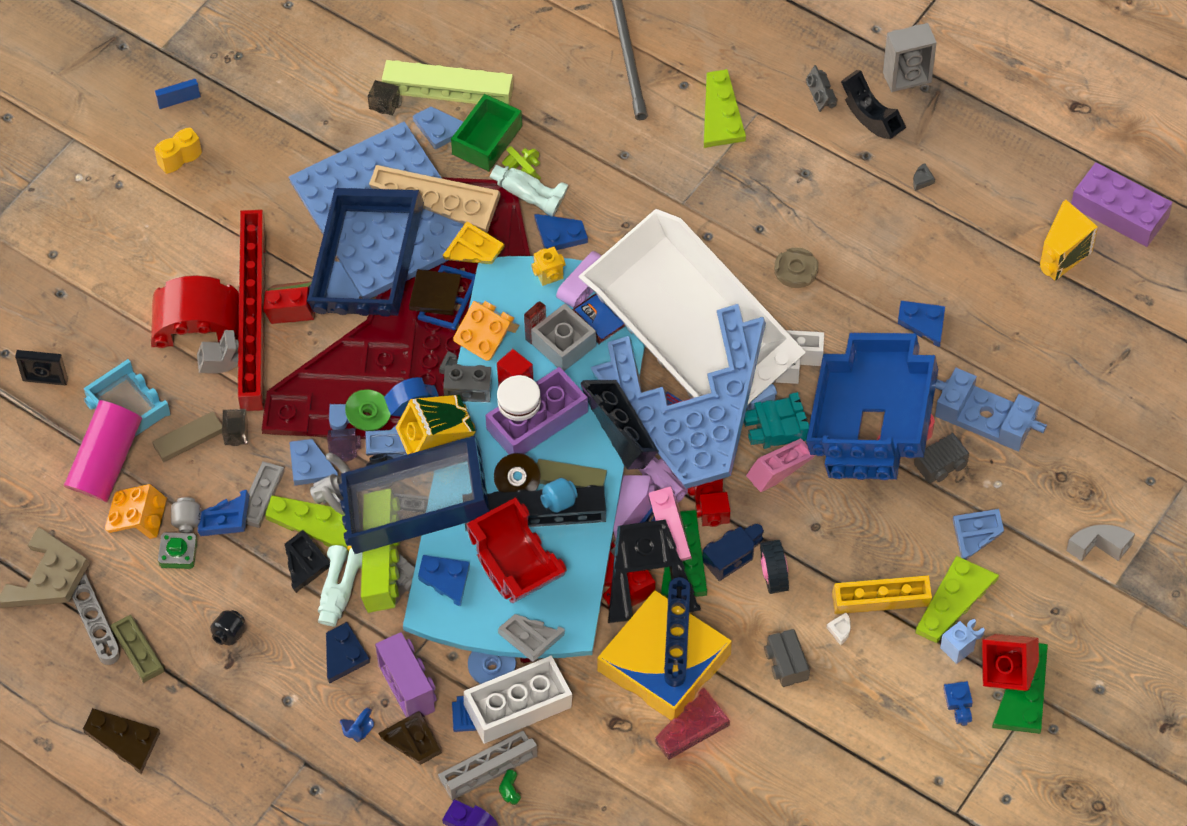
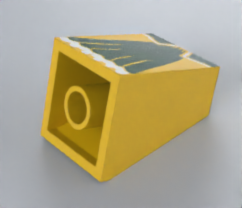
[1039,200,1098,281]
[396,395,476,455]

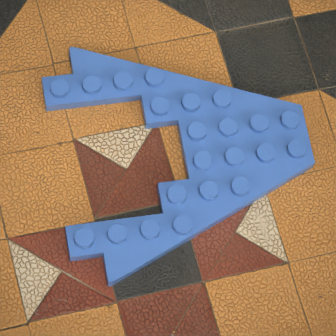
[591,304,766,489]

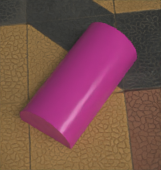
[64,400,142,502]

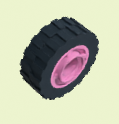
[760,540,789,594]

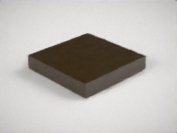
[409,269,461,316]

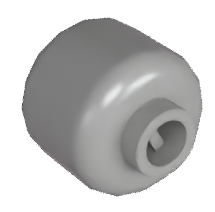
[171,497,201,533]

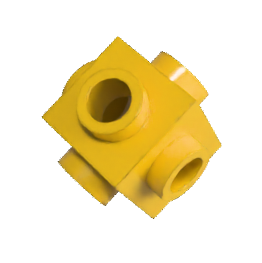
[531,247,565,286]

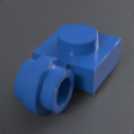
[943,681,973,726]

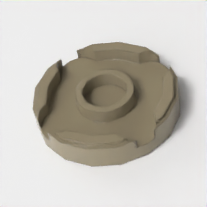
[775,248,818,288]

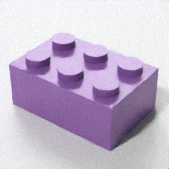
[375,632,437,718]

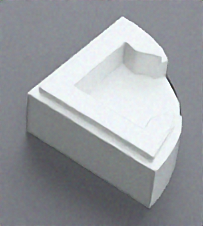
[827,613,851,645]

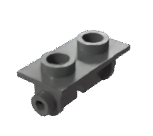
[806,65,837,112]

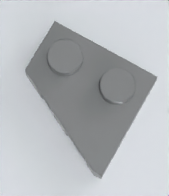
[498,614,565,662]

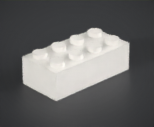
[464,655,572,744]

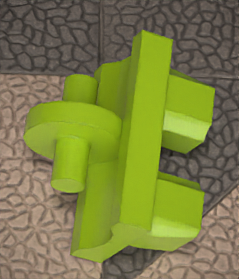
[502,146,541,180]

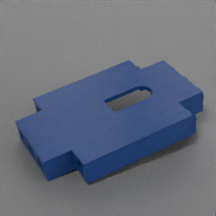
[806,333,939,480]

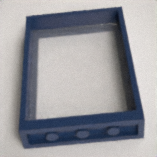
[339,435,490,554]

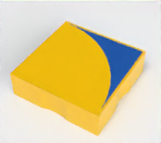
[597,590,732,723]

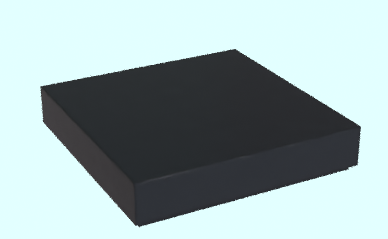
[15,350,68,386]

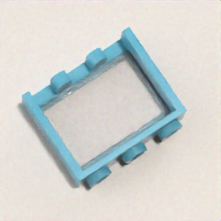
[83,359,171,436]

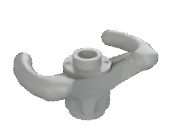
[310,452,351,515]

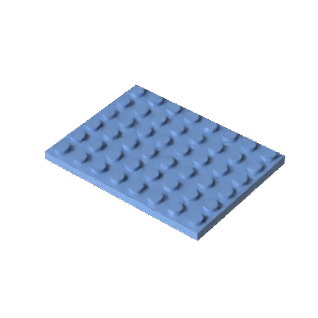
[289,122,464,299]

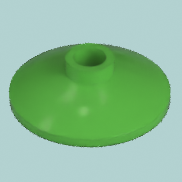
[345,390,391,431]

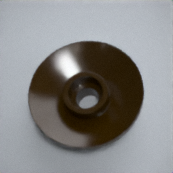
[494,453,541,493]

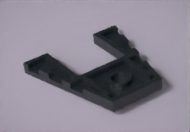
[608,519,701,623]

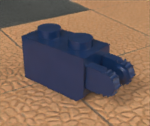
[702,523,764,581]

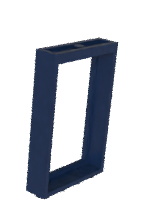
[307,188,424,317]

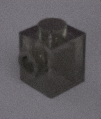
[367,80,402,116]

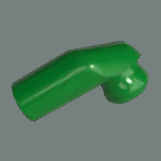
[499,769,521,805]

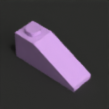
[613,475,657,539]

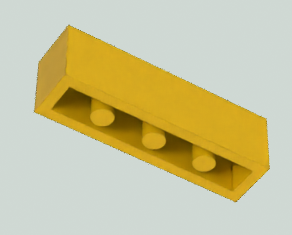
[832,575,932,614]

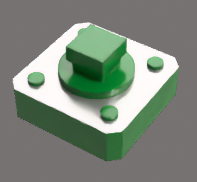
[158,532,197,569]

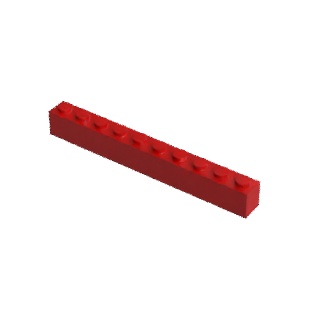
[238,210,265,411]

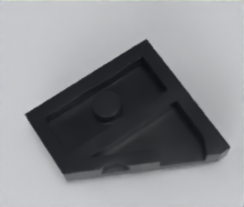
[285,530,330,593]

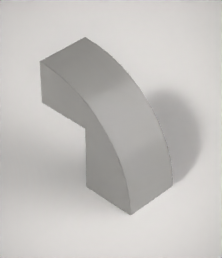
[1066,525,1135,561]

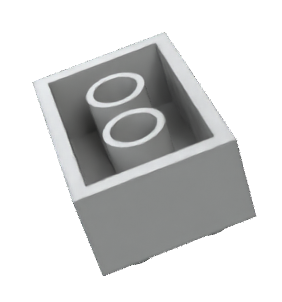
[883,23,937,92]

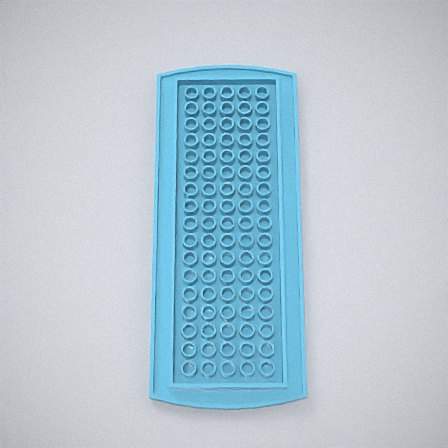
[403,256,645,658]

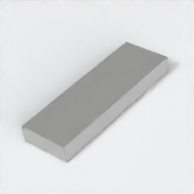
[246,461,285,528]

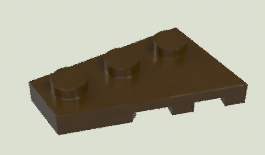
[83,708,160,774]

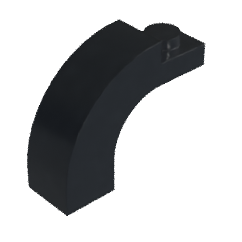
[841,70,906,139]

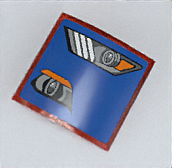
[572,293,626,345]

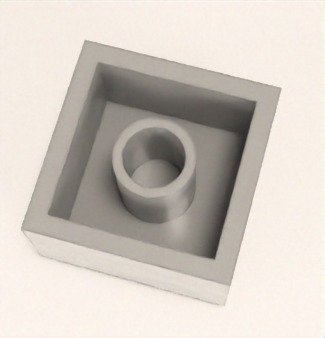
[531,304,596,371]

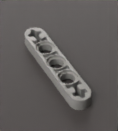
[72,573,120,665]

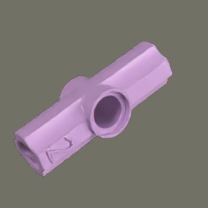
[638,456,688,503]

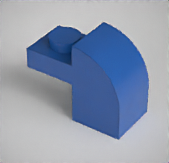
[384,377,439,417]

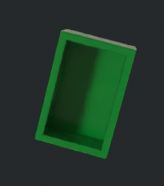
[451,94,522,171]

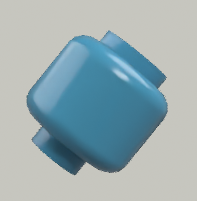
[541,478,577,513]

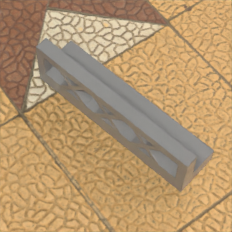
[438,731,537,800]

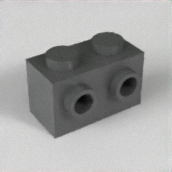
[443,364,492,402]

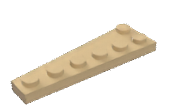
[369,165,501,233]

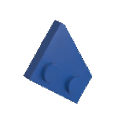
[534,214,588,250]
[898,301,945,347]
[197,490,250,536]
[418,555,470,606]

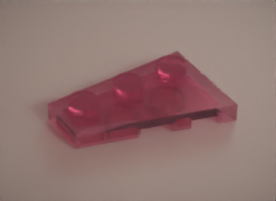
[655,687,730,760]

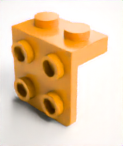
[453,301,520,361]
[105,484,167,539]

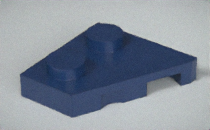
[326,622,370,684]

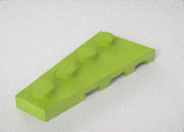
[704,69,746,148]
[265,495,362,553]
[915,556,999,643]

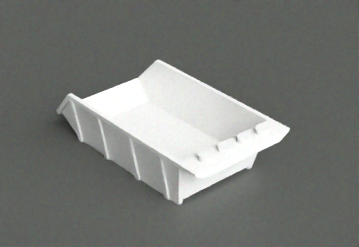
[578,209,806,406]

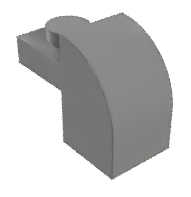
[197,330,239,374]

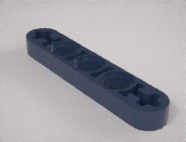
[664,577,690,687]

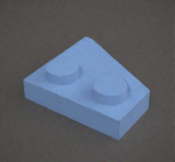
[952,509,1004,560]

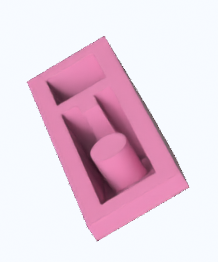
[746,438,815,492]
[649,486,692,561]

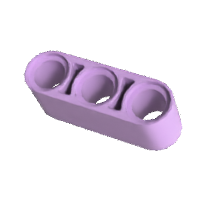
[556,251,602,309]

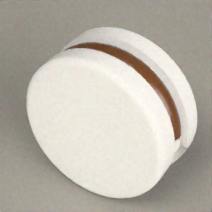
[497,375,541,421]

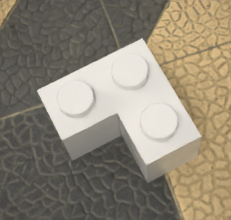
[776,330,824,384]

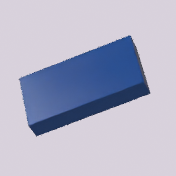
[155,79,200,109]

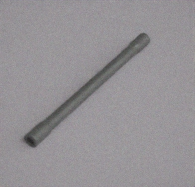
[611,0,648,120]

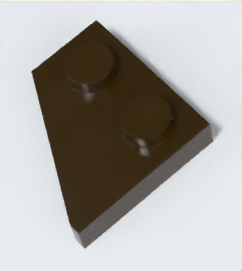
[378,711,442,765]

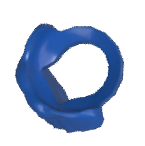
[340,707,374,742]

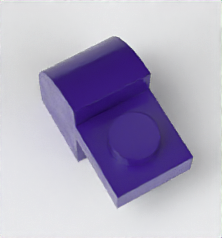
[442,799,498,826]

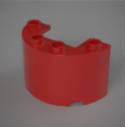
[151,276,239,348]
[467,497,567,603]

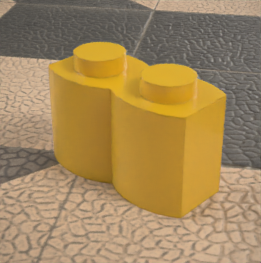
[154,128,202,174]

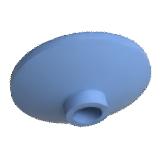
[468,651,516,684]

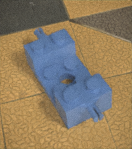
[935,368,1047,452]

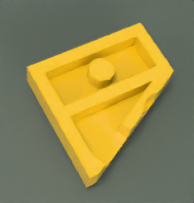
[443,221,504,264]

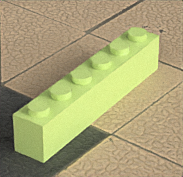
[382,60,513,105]

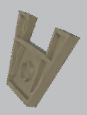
[0,527,89,608]

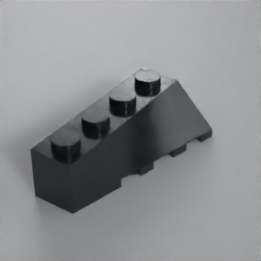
[581,380,659,470]

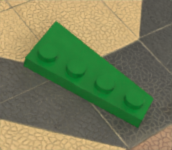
[661,510,707,599]
[992,643,1048,734]

